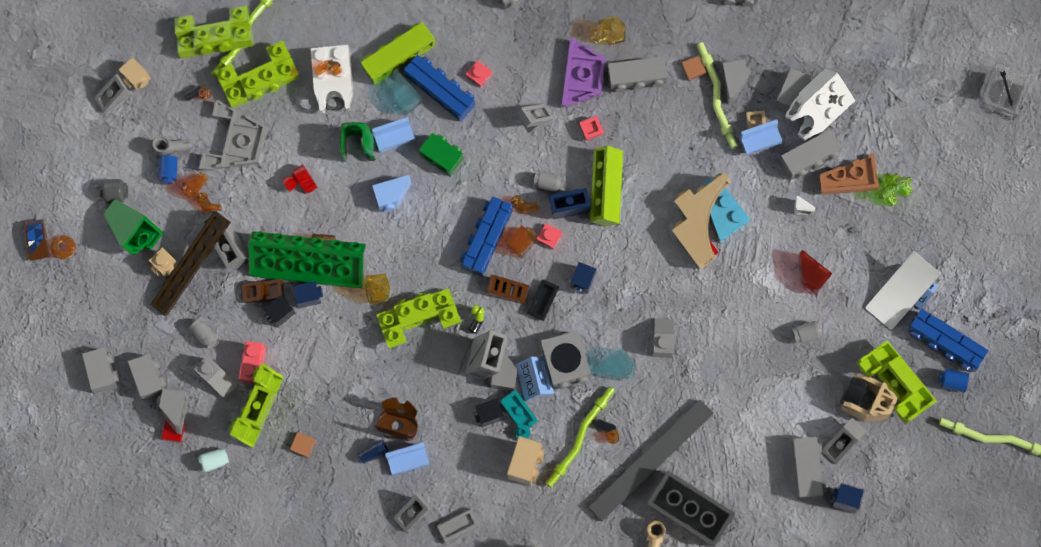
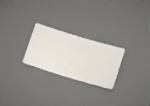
[865,251,941,330]

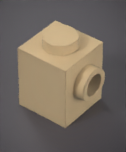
[119,57,151,91]
[149,247,178,279]

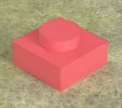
[466,60,492,87]
[579,116,604,141]
[537,223,563,250]

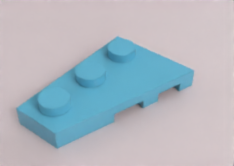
[700,175,750,243]

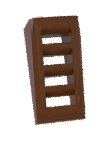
[487,274,529,304]

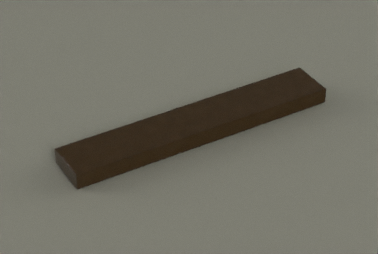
[150,210,231,316]

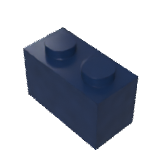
[549,188,591,219]
[829,483,864,514]

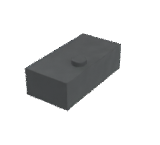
[647,471,735,547]

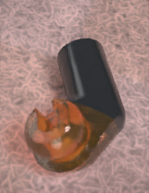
[183,85,212,101]
[596,419,619,444]

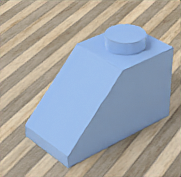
[372,175,411,212]

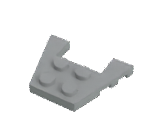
[199,100,267,171]

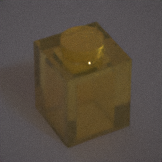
[365,273,390,304]

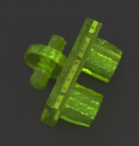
[876,172,913,206]

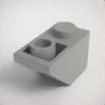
[488,352,517,392]

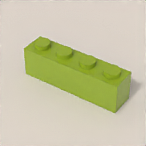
[361,22,436,86]
[590,145,623,227]

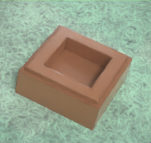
[681,56,706,81]
[290,432,316,458]

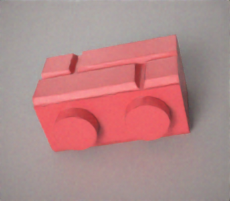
[238,341,267,385]

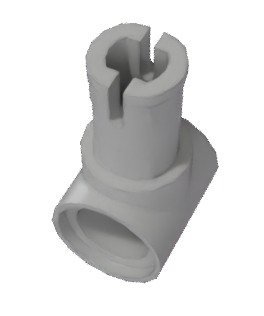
[153,136,190,159]

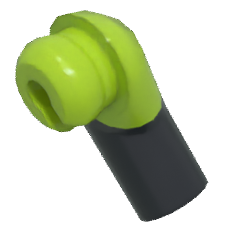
[468,305,485,334]

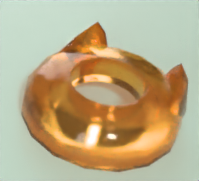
[51,235,76,259]

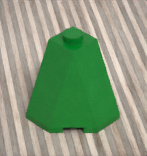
[104,199,164,255]

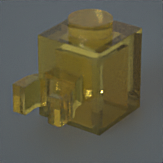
[591,15,626,46]

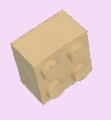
[507,436,545,487]

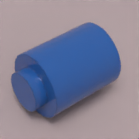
[158,155,178,185]
[938,369,969,393]

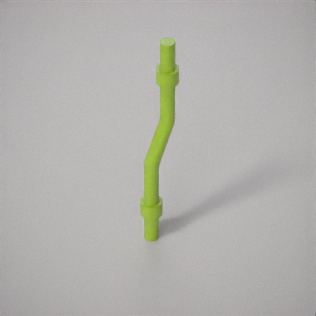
[210,0,273,78]
[545,386,615,488]

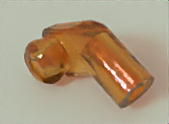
[313,60,342,76]
[196,192,222,213]
[511,195,539,214]

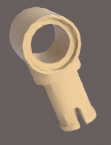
[647,520,665,547]

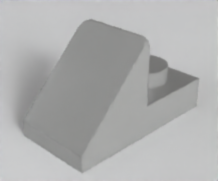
[94,74,129,113]
[517,103,554,133]
[394,493,430,532]

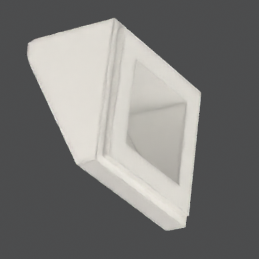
[794,196,815,216]

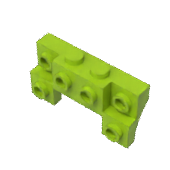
[174,5,254,59]
[215,40,300,108]
[377,288,462,350]
[856,340,937,425]
[229,363,284,448]

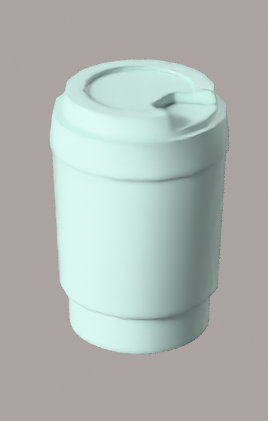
[198,448,229,472]

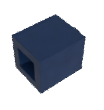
[570,262,597,294]
[293,281,323,308]

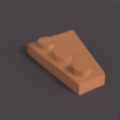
[819,153,879,195]

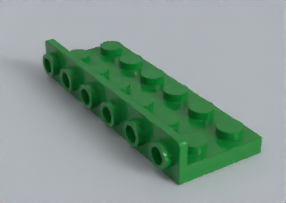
[248,231,366,289]

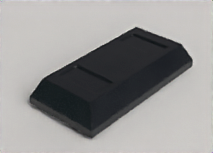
[526,279,560,321]

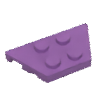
[562,37,606,108]

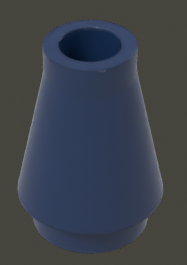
[358,439,389,464]

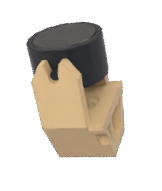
[840,373,898,422]

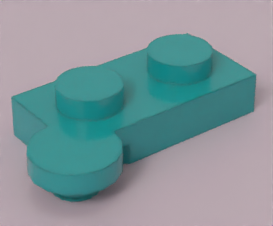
[500,390,539,439]

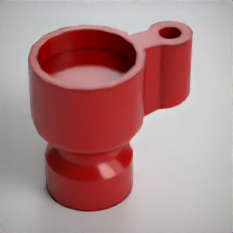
[281,164,318,194]

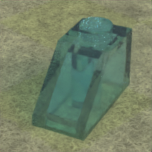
[392,70,422,116]
[591,348,636,381]

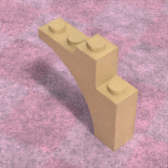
[672,173,732,269]

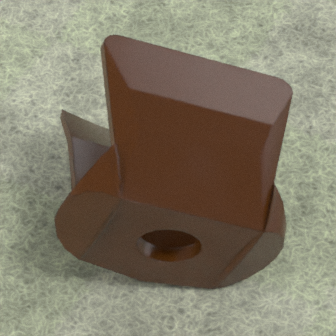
[374,397,418,441]

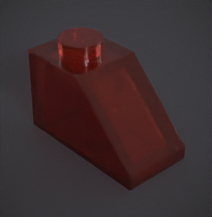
[798,250,833,295]

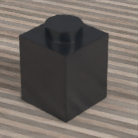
[264,295,296,327]
[473,398,504,427]

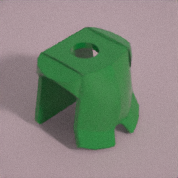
[340,122,376,162]

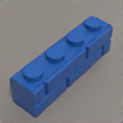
[403,55,475,121]
[460,196,513,277]
[907,309,989,372]

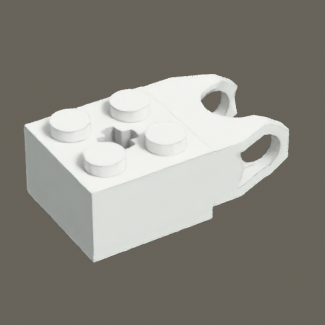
[311,45,353,114]
[785,69,855,140]

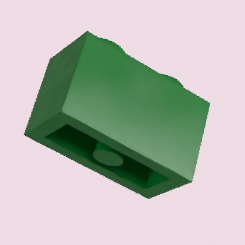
[419,133,464,177]

